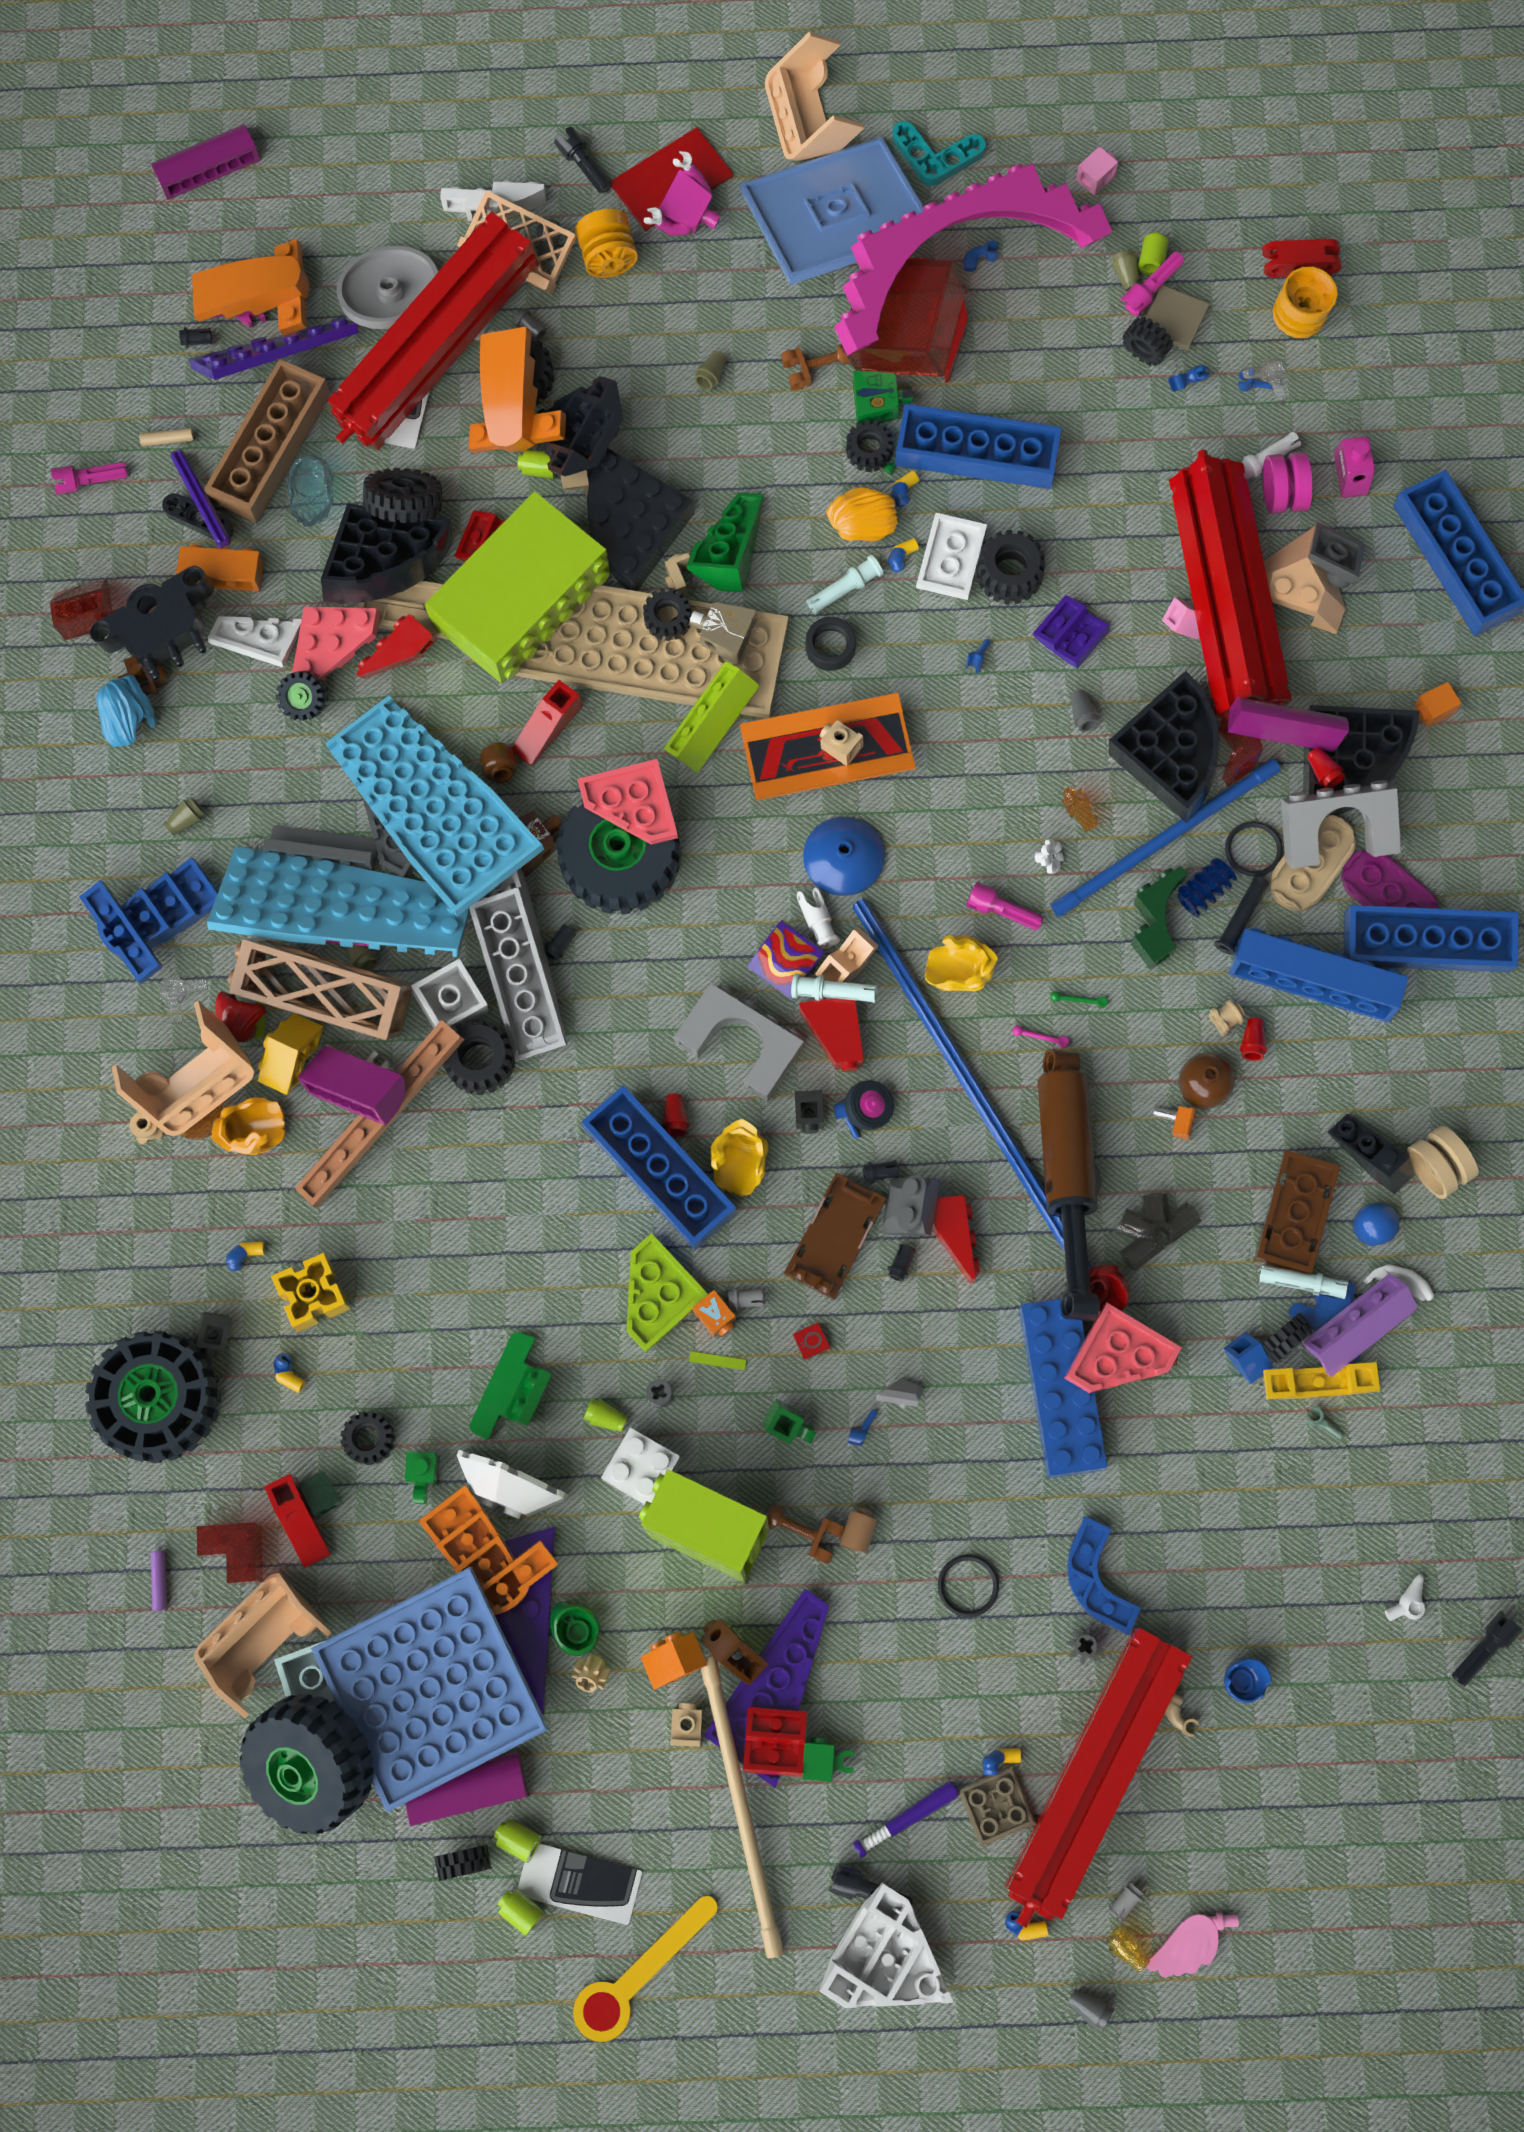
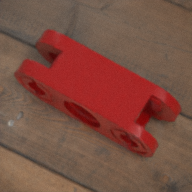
[1262,239,1342,278]

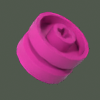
[1263,452,1312,514]

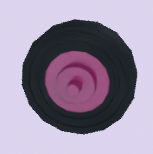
[844,1080,894,1131]

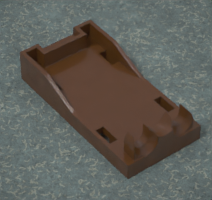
[1253,1150,1340,1274]
[784,1172,886,1300]

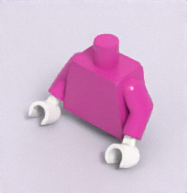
[644,151,721,236]

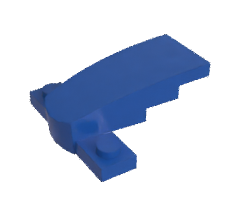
[79,857,218,983]

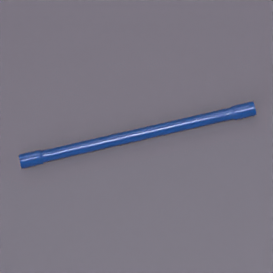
[1050,758,1281,918]

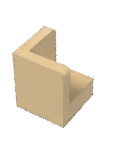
[561,470,589,496]

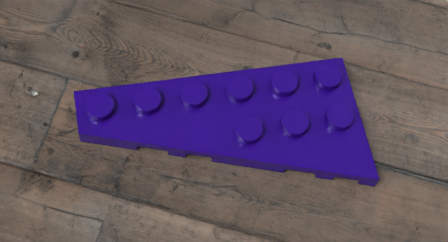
[189,317,359,380]
[495,1527,556,1715]
[703,1589,829,1789]

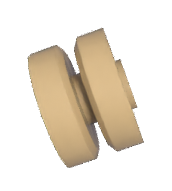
[1406,1125,1478,1199]

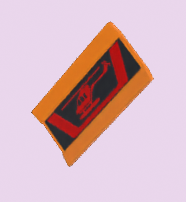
[740,692,916,801]

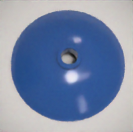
[803,817,885,896]

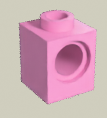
[1076,146,1118,196]

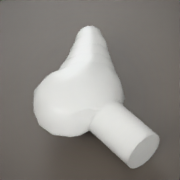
[1385,1574,1425,1621]

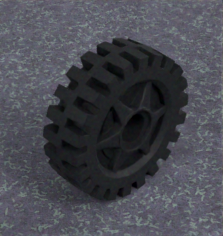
[363,468,442,523]

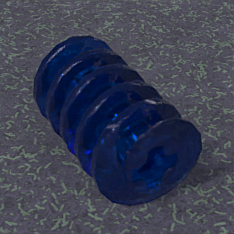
[1177,858,1237,918]

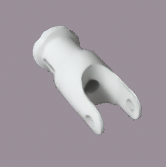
[797,888,840,950]

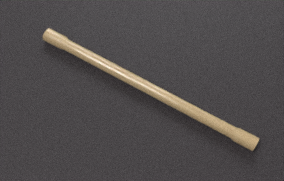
[701,1656,784,1958]

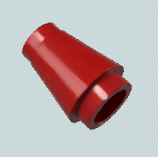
[1307,747,1345,788]
[1239,1018,1267,1061]
[662,1093,690,1137]

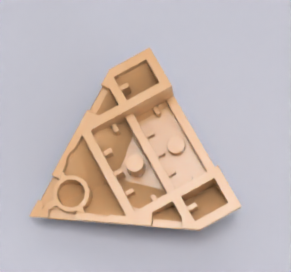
[1264,526,1345,634]

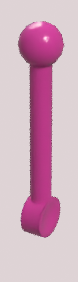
[1012,1025,1069,1048]

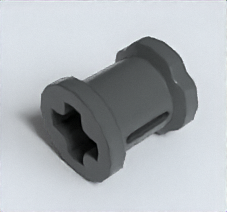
[646,1379,673,1408]

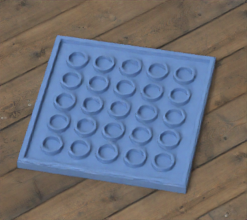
[311,1567,549,1812]

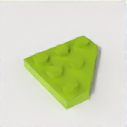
[626,1233,708,1353]

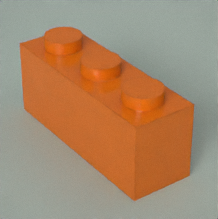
[176,544,264,592]

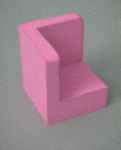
[1162,597,1200,639]

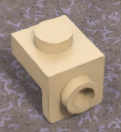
[665,553,690,597]

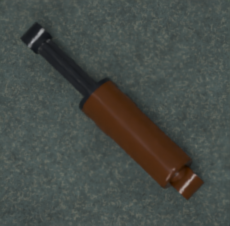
[1037,1049,1100,1321]

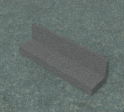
[263,825,377,871]

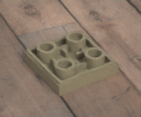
[1146,285,1209,351]
[959,1767,1036,1847]

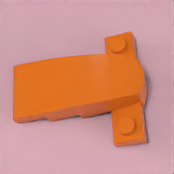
[192,239,310,336]
[468,327,566,453]
[418,1484,558,1615]

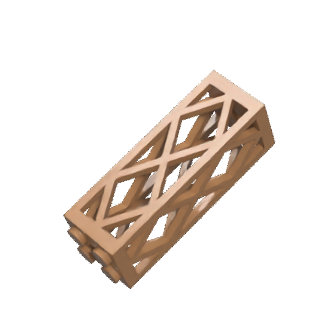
[228,937,414,1040]

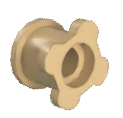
[1208,1000,1245,1036]
[129,1112,164,1145]

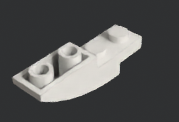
[440,180,547,222]

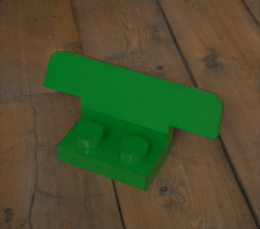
[469,1332,552,1441]

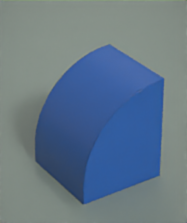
[1223,1332,1274,1384]

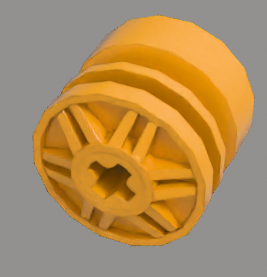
[575,209,638,278]
[1272,267,1338,338]

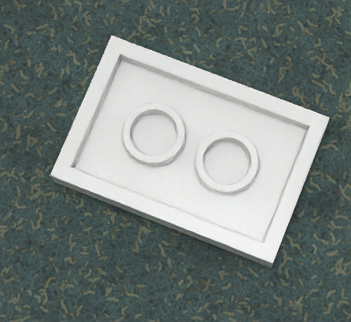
[916,513,987,600]

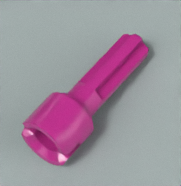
[1120,251,1185,317]
[51,462,128,495]
[966,881,1043,930]

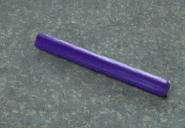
[170,449,231,548]

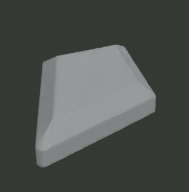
[876,1378,923,1408]

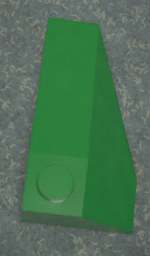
[687,492,764,592]

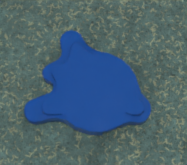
[1288,1281,1361,1364]

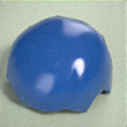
[1353,1202,1399,1247]
[1223,1657,1272,1703]

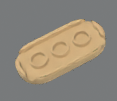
[1270,815,1356,911]

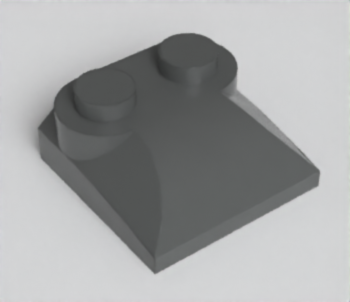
[1308,522,1365,588]
[882,1175,940,1236]

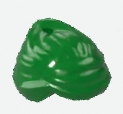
[550,1601,601,1656]

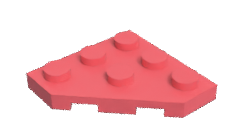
[292,607,381,682]
[577,759,678,845]
[1064,1303,1182,1393]

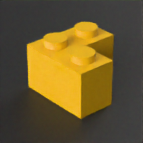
[258,1013,324,1095]

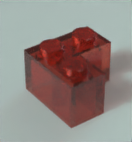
[197,1522,263,1585]

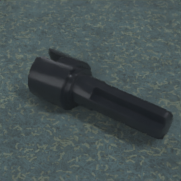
[554,127,611,194]
[1452,1611,1523,1686]
[828,1863,913,1906]

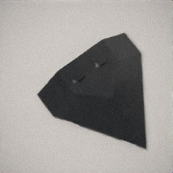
[537,376,623,477]

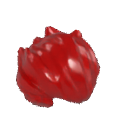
[1089,1264,1131,1319]

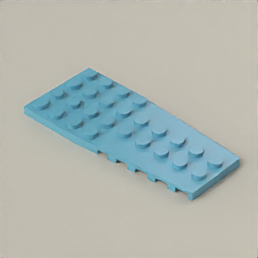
[326,696,544,917]
[207,846,470,957]

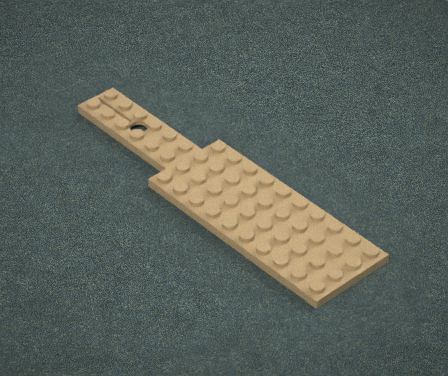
[358,581,789,718]

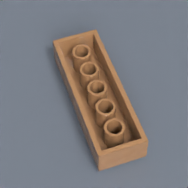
[204,359,331,523]

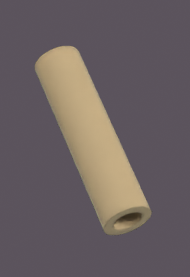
[139,428,194,446]

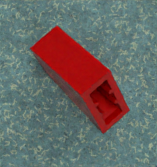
[799,998,863,1072]

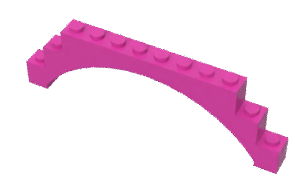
[834,163,1112,356]

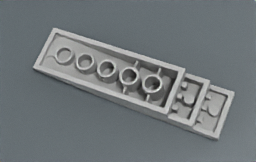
[469,868,567,1062]

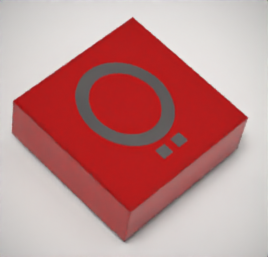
[792,1322,830,1361]

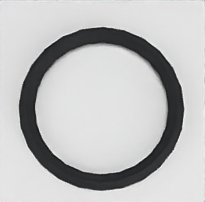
[1225,822,1283,877]
[937,1555,999,1617]

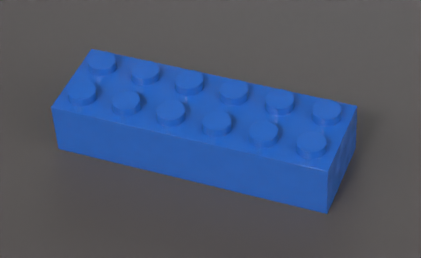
[895,404,1061,489]
[1393,470,1524,637]
[1343,905,1519,973]
[1228,928,1408,1022]
[581,1085,737,1251]
[1019,1299,1107,1479]

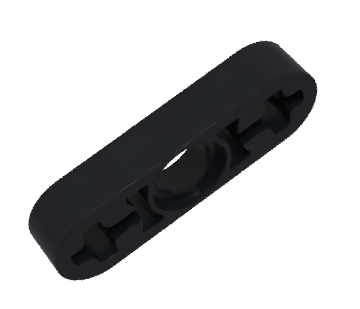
[162,493,234,540]

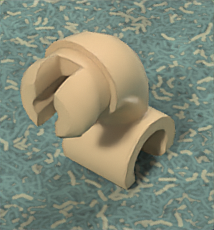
[1165,1694,1200,1737]

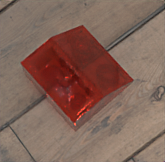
[49,579,113,641]

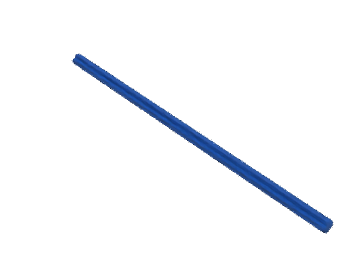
[853,899,1092,1268]

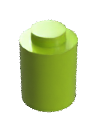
[1138,232,1169,275]
[517,449,556,479]
[494,1819,542,1863]
[497,1889,545,1936]

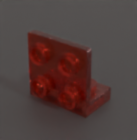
[1218,708,1263,787]

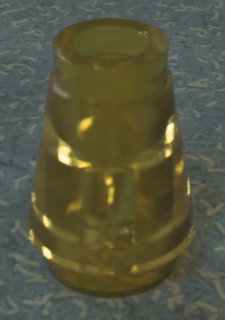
[1106,1925,1150,1972]

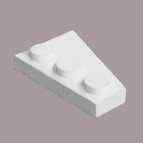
[208,616,302,667]

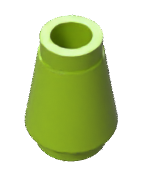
[583,1398,628,1432]

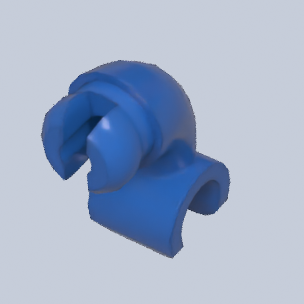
[962,240,998,272]
[1168,365,1210,392]

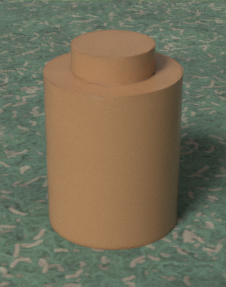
[839,1508,878,1554]

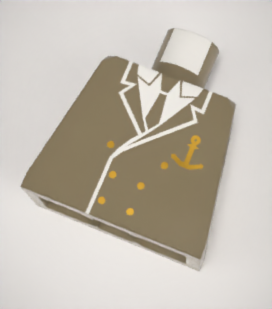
[689,602,757,665]

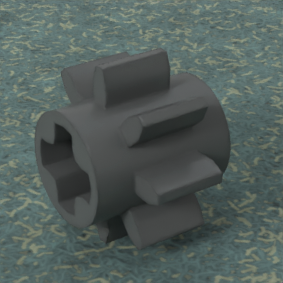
[1066,1628,1104,1665]

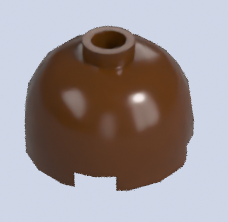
[1178,1053,1235,1110]

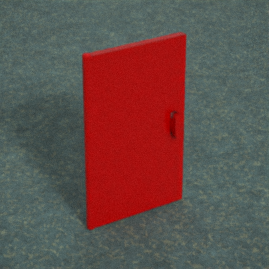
[609,127,733,232]

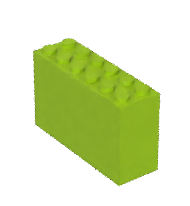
[425,491,610,684]
[639,1469,770,1583]

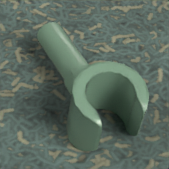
[1306,1407,1343,1439]

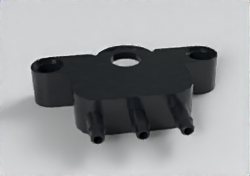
[90,566,214,681]

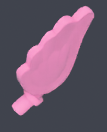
[1146,1912,1238,1977]

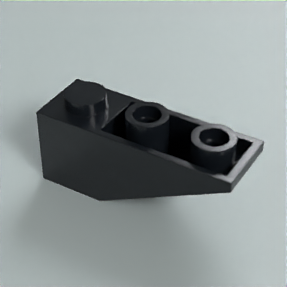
[1328,1114,1414,1194]

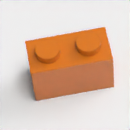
[640,1631,707,1690]

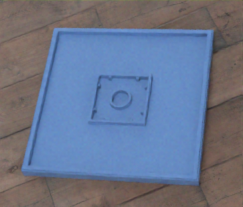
[740,137,937,285]

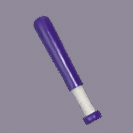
[852,1781,960,1858]

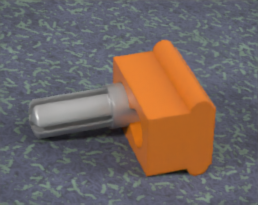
[1153,1106,1196,1140]

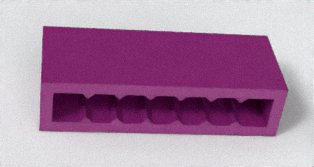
[150,124,261,200]
[1228,697,1349,752]
[297,1045,405,1126]
[405,1749,529,1826]

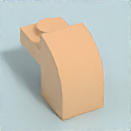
[815,927,879,983]

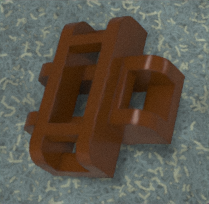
[117,656,168,695]

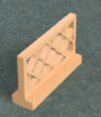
[457,190,577,295]

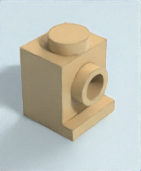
[820,720,863,766]
[670,1703,703,1747]

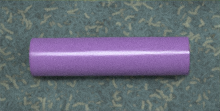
[151,1551,167,1611]

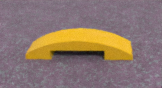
[1263,1362,1380,1399]

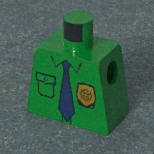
[853,371,913,425]

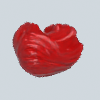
[215,991,266,1043]

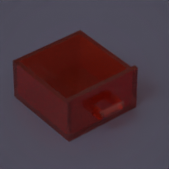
[841,257,968,377]

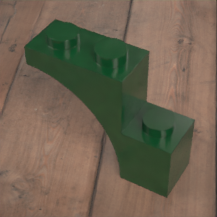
[1131,866,1187,970]

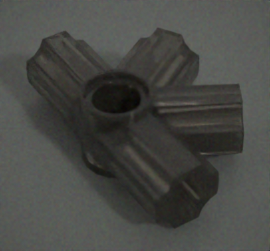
[1116,1193,1202,1272]

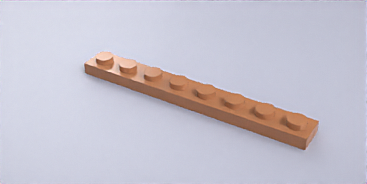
[295,1020,465,1208]

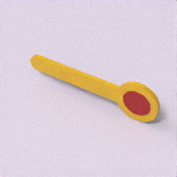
[573,1896,718,2042]

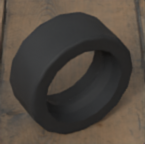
[805,616,856,671]

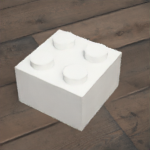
[411,958,488,1031]
[601,1428,682,1505]

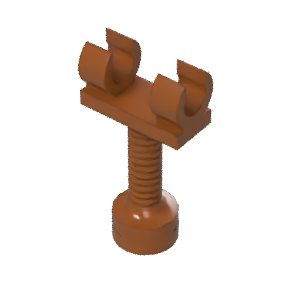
[781,344,854,390]
[767,1504,845,1564]

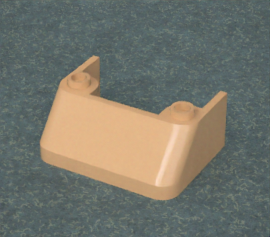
[765,32,865,161]
[112,1000,254,1136]
[194,1573,332,1718]

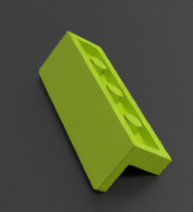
[664,661,759,773]

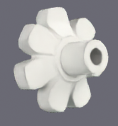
[1035,839,1064,874]

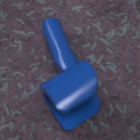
[1238,371,1275,392]
[965,639,991,674]
[834,1103,860,1140]
[848,1409,878,1446]

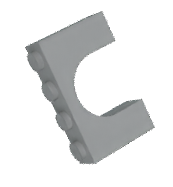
[1281,780,1401,868]
[674,983,804,1102]

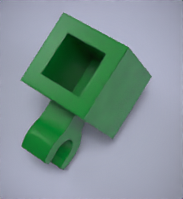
[762,1398,817,1445]
[405,1452,440,1505]
[802,1737,855,1782]

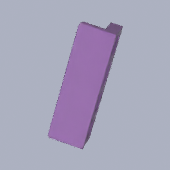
[1303,1273,1417,1377]

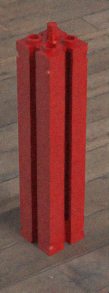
[327,211,539,451]
[1169,450,1292,718]
[1004,1628,1193,1928]

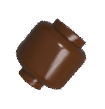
[480,742,517,783]

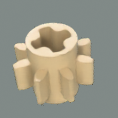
[571,1655,610,1692]

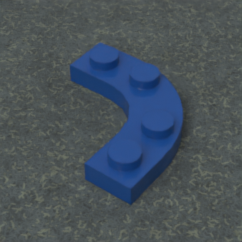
[1067,1516,1141,1635]

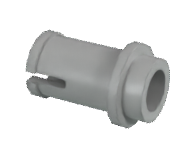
[728,1288,763,1311]
[1108,1882,1144,1923]

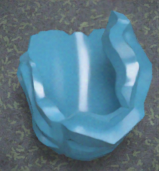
[96,674,157,747]

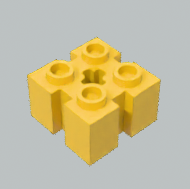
[271,1253,350,1333]

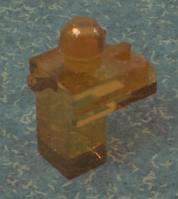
[1061,787,1100,832]

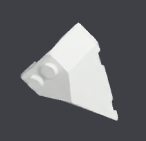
[457,1450,568,1519]
[819,1883,954,2008]

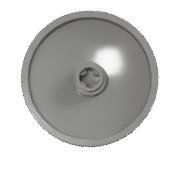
[337,246,438,329]

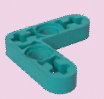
[892,121,986,186]

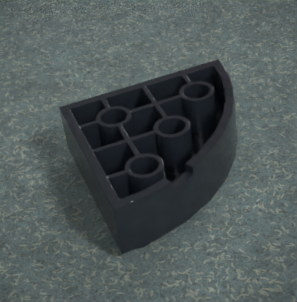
[587,448,694,591]
[321,503,453,604]
[1108,671,1219,823]
[1303,705,1419,818]

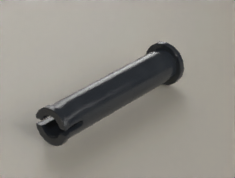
[1214,876,1269,955]

